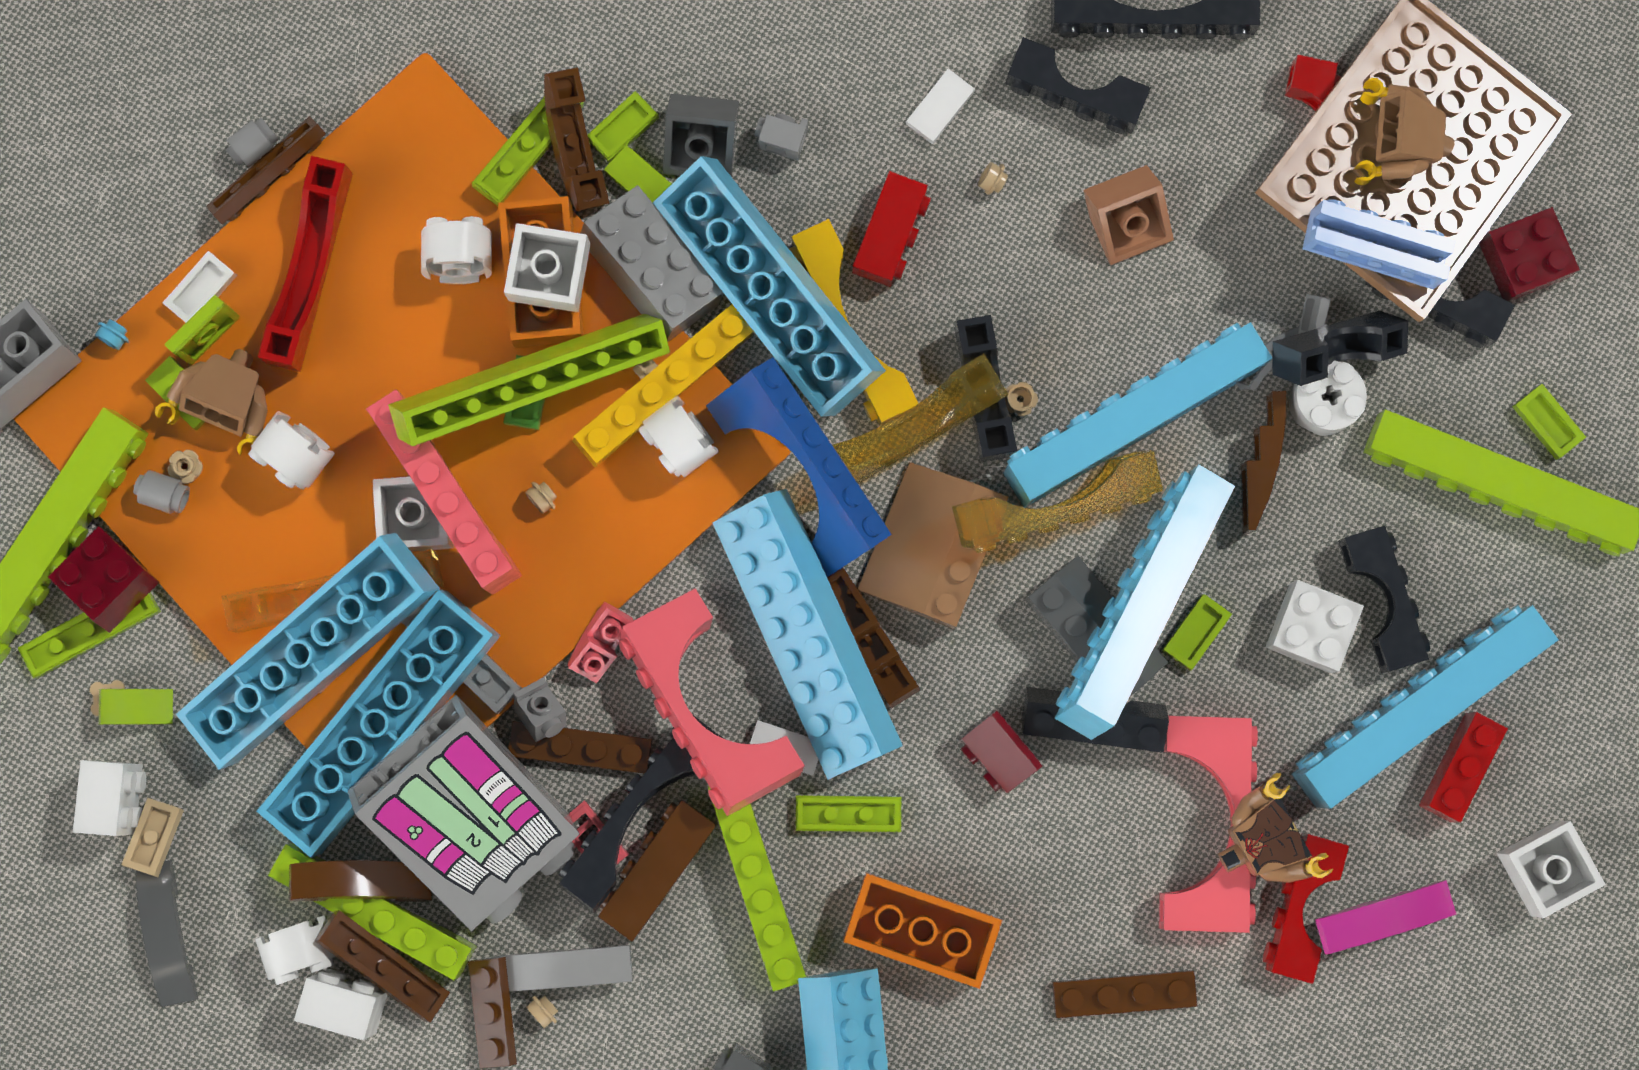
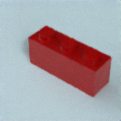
[852,171,931,288]
[1419,712,1508,823]

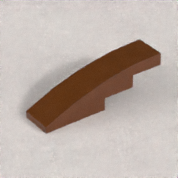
[1241,391,1286,534]
[827,567,920,709]

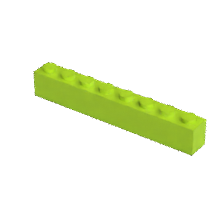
[388,314,670,446]
[0,407,149,664]
[1363,409,1639,557]

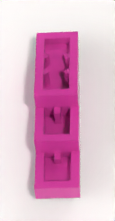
[1315,880,1457,954]

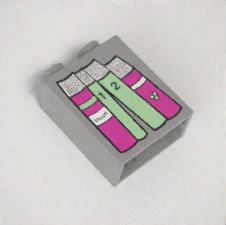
[348,695,580,931]

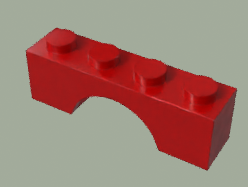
[1263,833,1349,984]

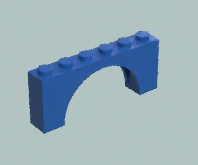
[706,358,892,577]

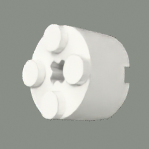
[421,216,492,284]
[1289,361,1367,436]
[639,396,719,477]
[248,411,335,490]
[255,915,336,985]

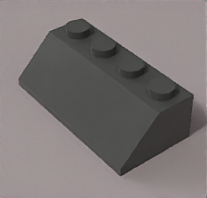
[1025,555,1168,697]

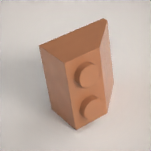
[1083,165,1174,265]

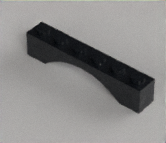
[1051,0,1260,40]
[559,715,724,914]

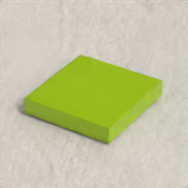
[164,295,240,365]

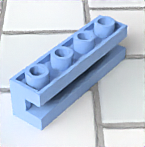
[1302,199,1456,289]

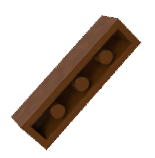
[598,800,717,942]

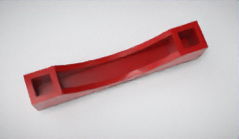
[258,156,353,372]

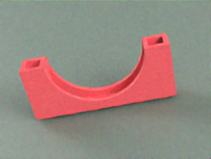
[366,389,522,594]
[618,589,805,816]
[1159,716,1258,933]

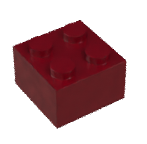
[1479,207,1580,302]
[48,526,160,633]

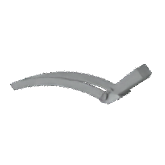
[1235,294,1331,391]

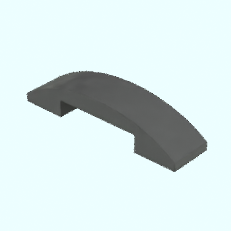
[136,860,198,1007]

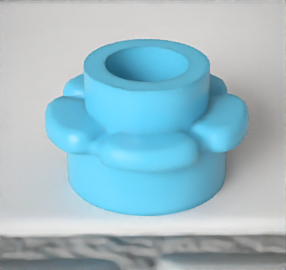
[95,319,129,350]

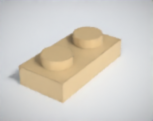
[121,798,184,877]

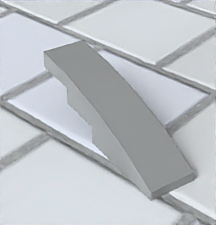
[491,945,633,991]

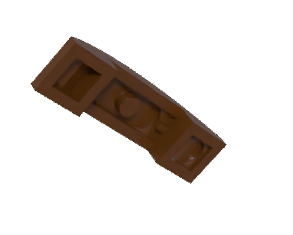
[544,67,609,211]
[289,860,432,902]

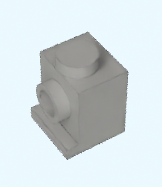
[754,113,808,161]
[513,677,566,742]

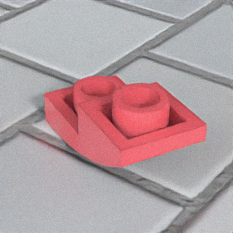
[568,601,634,684]

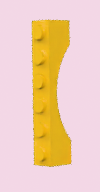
[789,219,919,427]
[572,304,754,467]

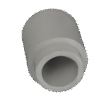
[225,118,279,167]
[133,470,190,514]

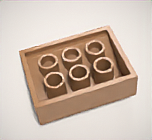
[858,462,1009,630]

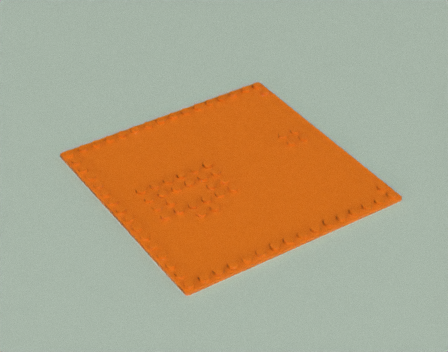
[13,53,791,749]

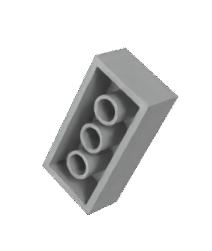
[580,185,724,342]
[0,299,82,429]

